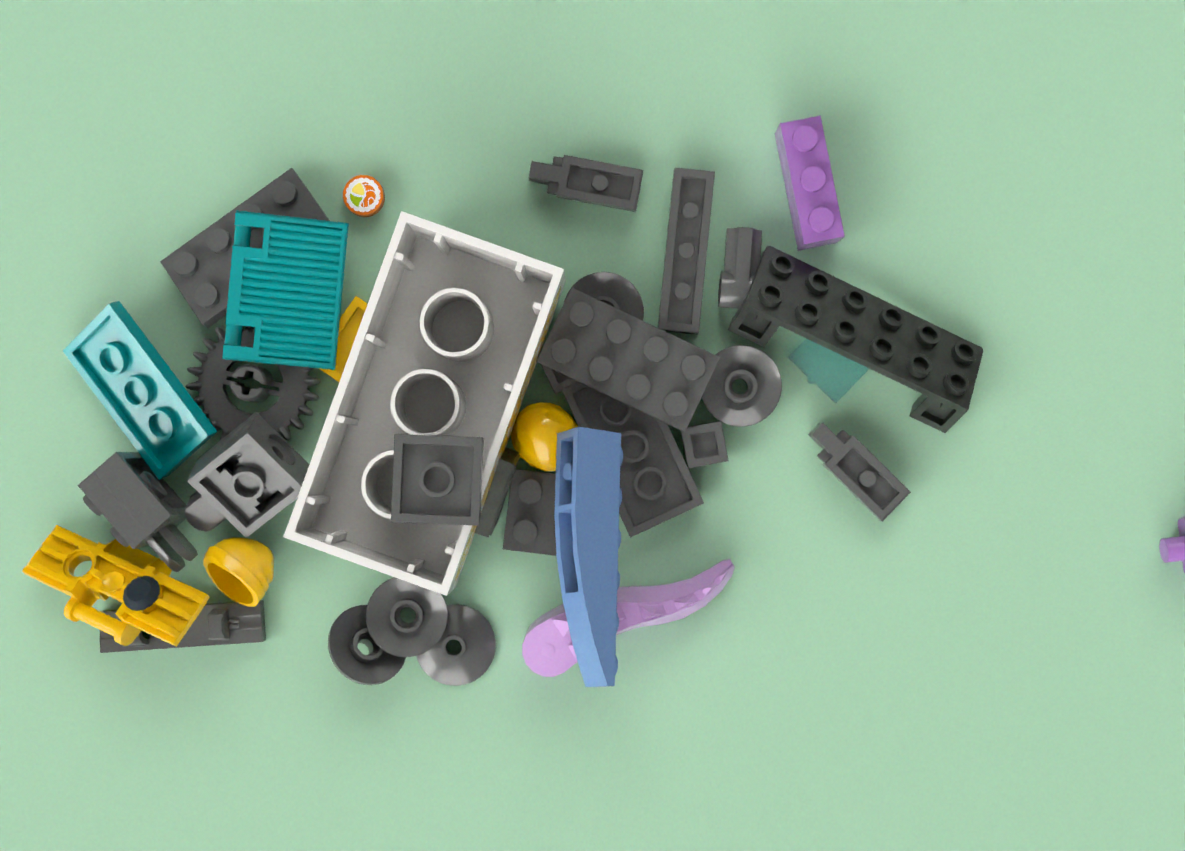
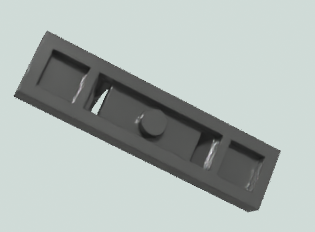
[100,600,266,653]

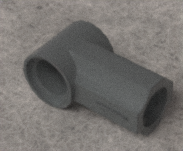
[718,227,762,309]

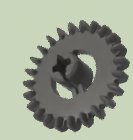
[185,326,321,440]

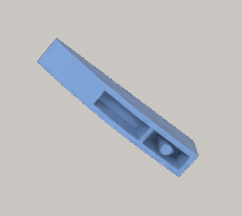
[554,427,623,687]

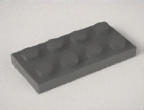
[160,168,330,328]
[536,287,720,432]
[562,382,704,538]

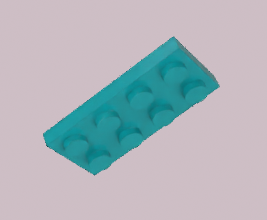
[63,301,218,480]

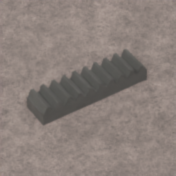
[658,168,715,335]

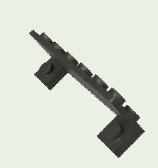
[728,246,983,433]

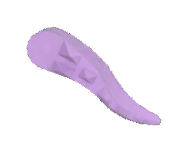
[522,559,735,677]

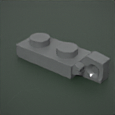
[529,155,644,212]
[808,423,911,522]

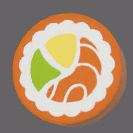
[343,175,385,217]

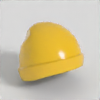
[511,402,578,471]
[203,537,275,607]

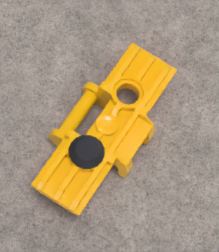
[22,525,210,647]

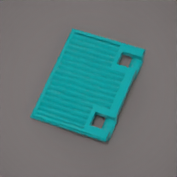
[222,210,349,370]

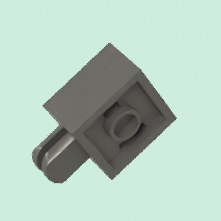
[185,412,310,538]
[77,452,198,572]

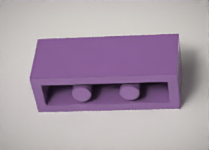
[774,115,845,251]

